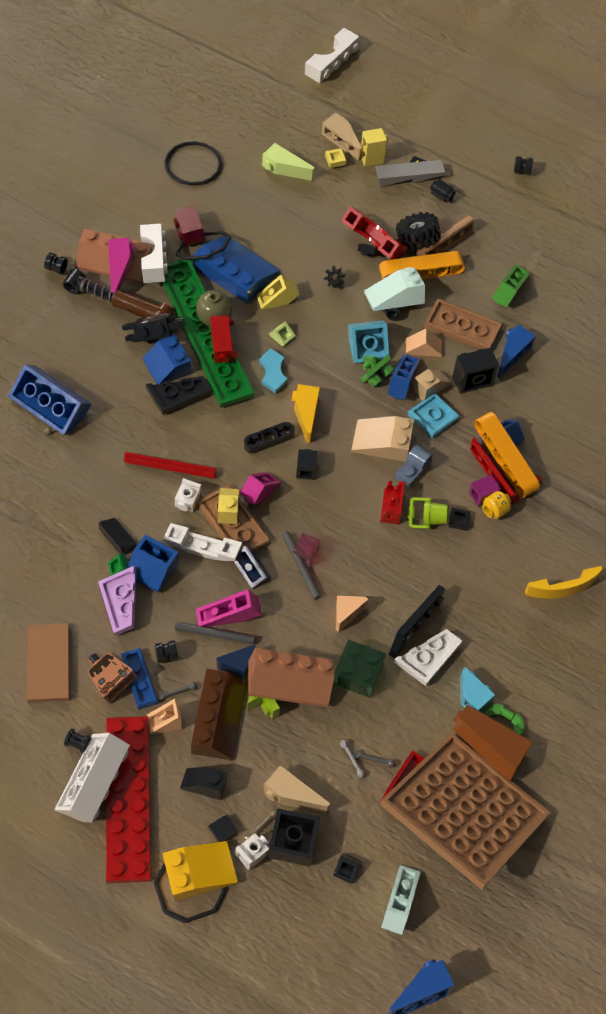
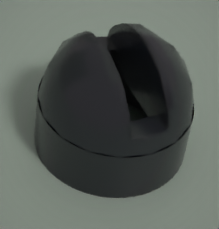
[386,308,401,321]

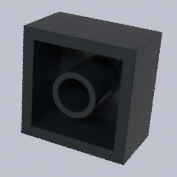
[452,348,499,394]
[268,809,320,866]

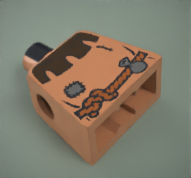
[88,653,138,704]

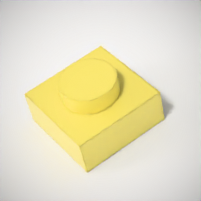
[325,148,346,168]

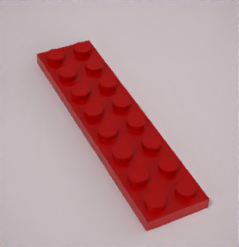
[106,716,150,884]

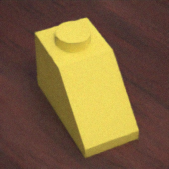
[256,275,300,310]
[218,488,239,524]

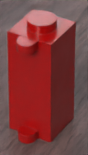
[210,315,238,363]

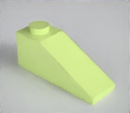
[262,143,315,181]

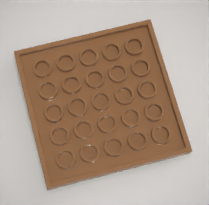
[380,733,551,890]

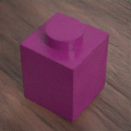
[469,475,501,507]

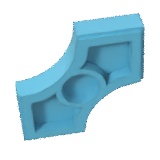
[259,348,287,394]

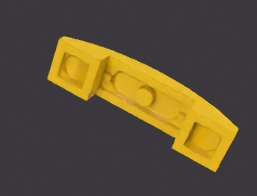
[525,566,602,599]

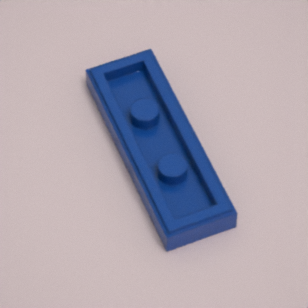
[121,648,158,710]

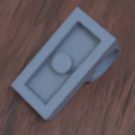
[394,445,433,487]

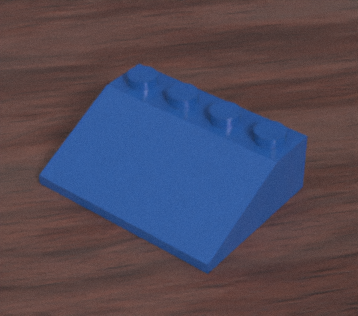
[193,236,280,304]

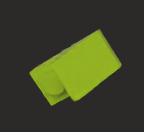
[247,696,280,720]

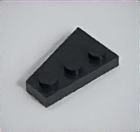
[146,376,212,415]

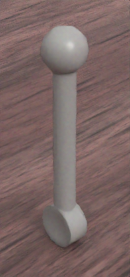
[340,739,365,778]

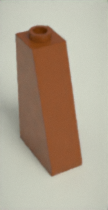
[453,705,532,781]

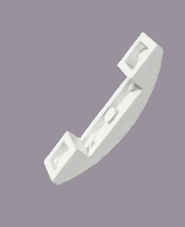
[163,523,243,561]

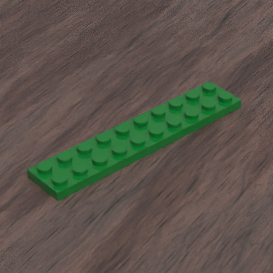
[162,259,254,408]

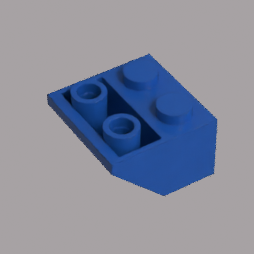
[128,534,179,593]

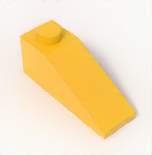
[291,384,320,443]

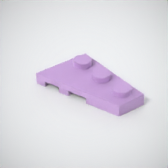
[98,566,137,635]

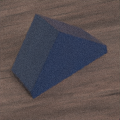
[216,645,256,680]

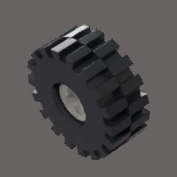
[395,212,441,250]

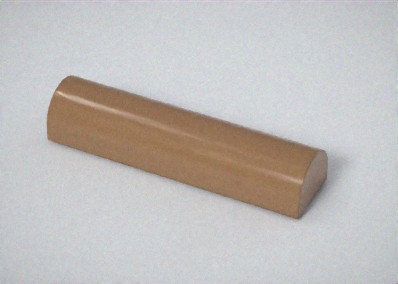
[416,215,474,256]

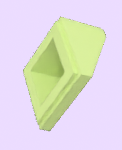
[269,321,296,346]

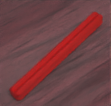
[124,452,217,479]

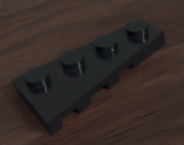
[388,585,445,659]

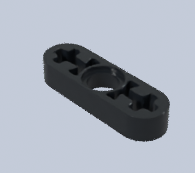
[244,422,295,453]

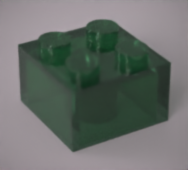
[333,639,386,698]

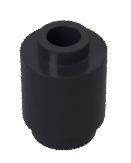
[430,179,456,202]

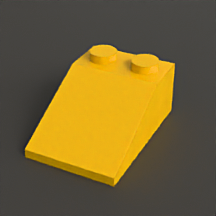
[162,841,238,902]

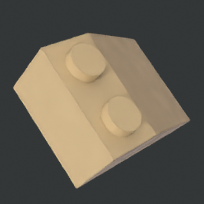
[351,416,414,462]

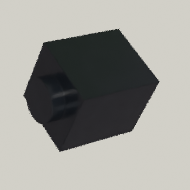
[296,449,317,480]

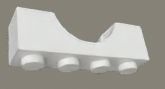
[305,28,359,83]
[140,224,168,283]

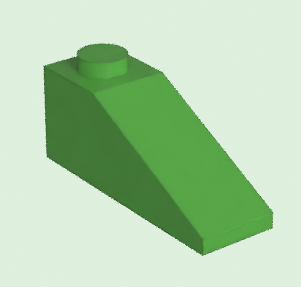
[492,264,530,308]

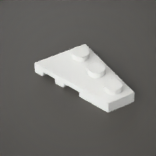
[394,629,462,686]

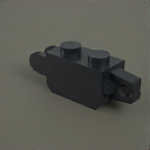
[122,313,186,342]

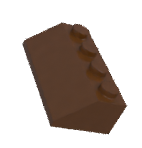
[191,669,247,761]

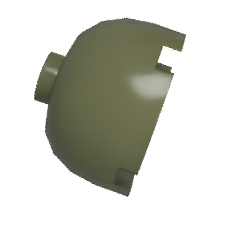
[196,290,232,326]

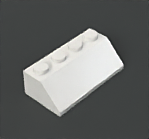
[54,733,130,823]

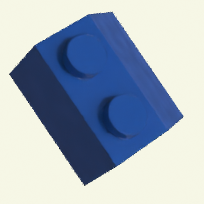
[143,334,191,384]

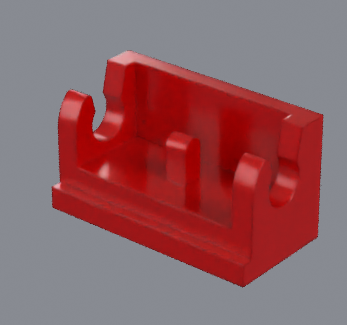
[380,481,405,525]

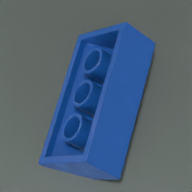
[8,364,91,435]

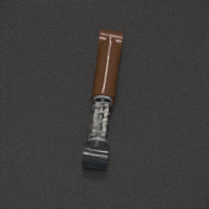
[62,269,174,318]

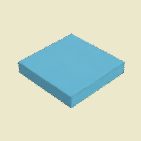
[408,393,460,439]

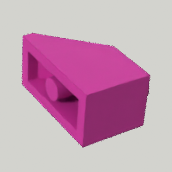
[239,472,281,505]

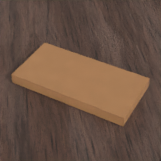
[424,298,503,349]
[196,484,270,552]
[27,623,69,703]

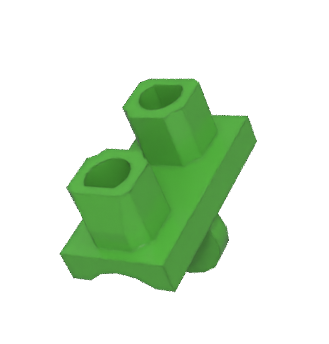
[360,355,394,387]

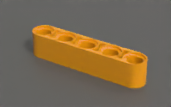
[379,251,465,280]
[474,411,540,498]

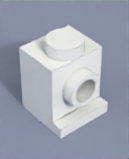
[175,478,201,513]
[235,833,269,871]

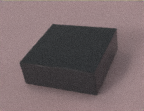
[448,508,471,531]
[208,814,238,842]

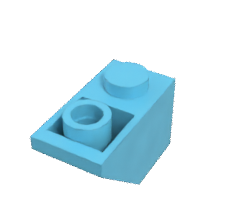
[460,667,495,713]

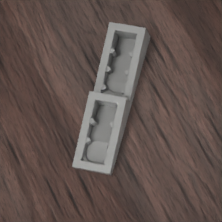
[375,160,446,187]

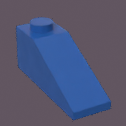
[497,324,535,378]
[387,354,421,400]

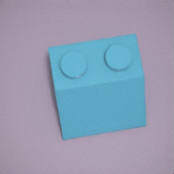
[348,321,389,363]

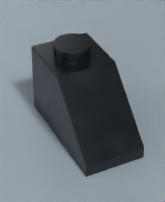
[180,766,227,801]

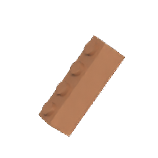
[75,228,152,284]
[248,648,334,707]

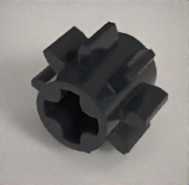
[324,265,346,288]

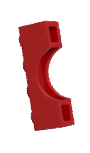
[341,206,408,260]

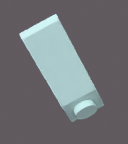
[381,865,420,935]

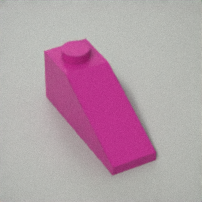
[108,238,136,293]
[196,589,262,627]

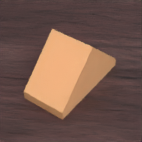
[406,329,442,357]
[336,596,368,632]
[147,699,182,735]

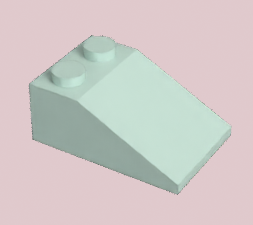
[364,267,425,311]

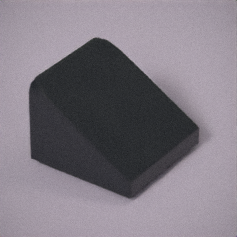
[333,853,362,884]

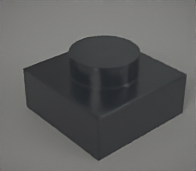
[357,243,377,257]

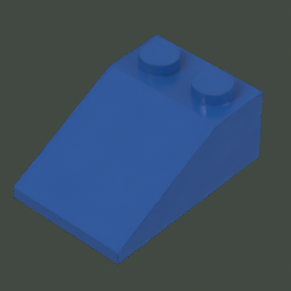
[388,959,454,1014]

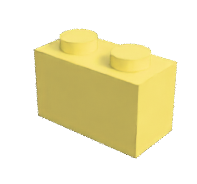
[361,128,388,167]

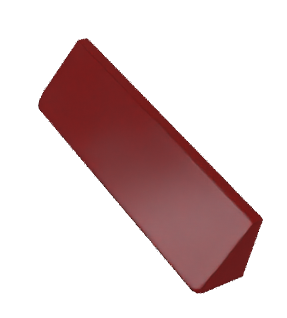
[470,438,520,504]

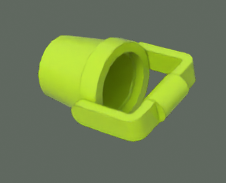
[407,497,449,529]

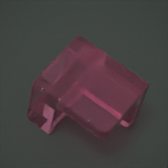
[293,533,321,567]

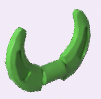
[482,704,524,736]

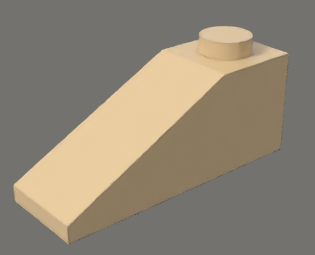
[322,113,362,161]
[264,765,330,814]

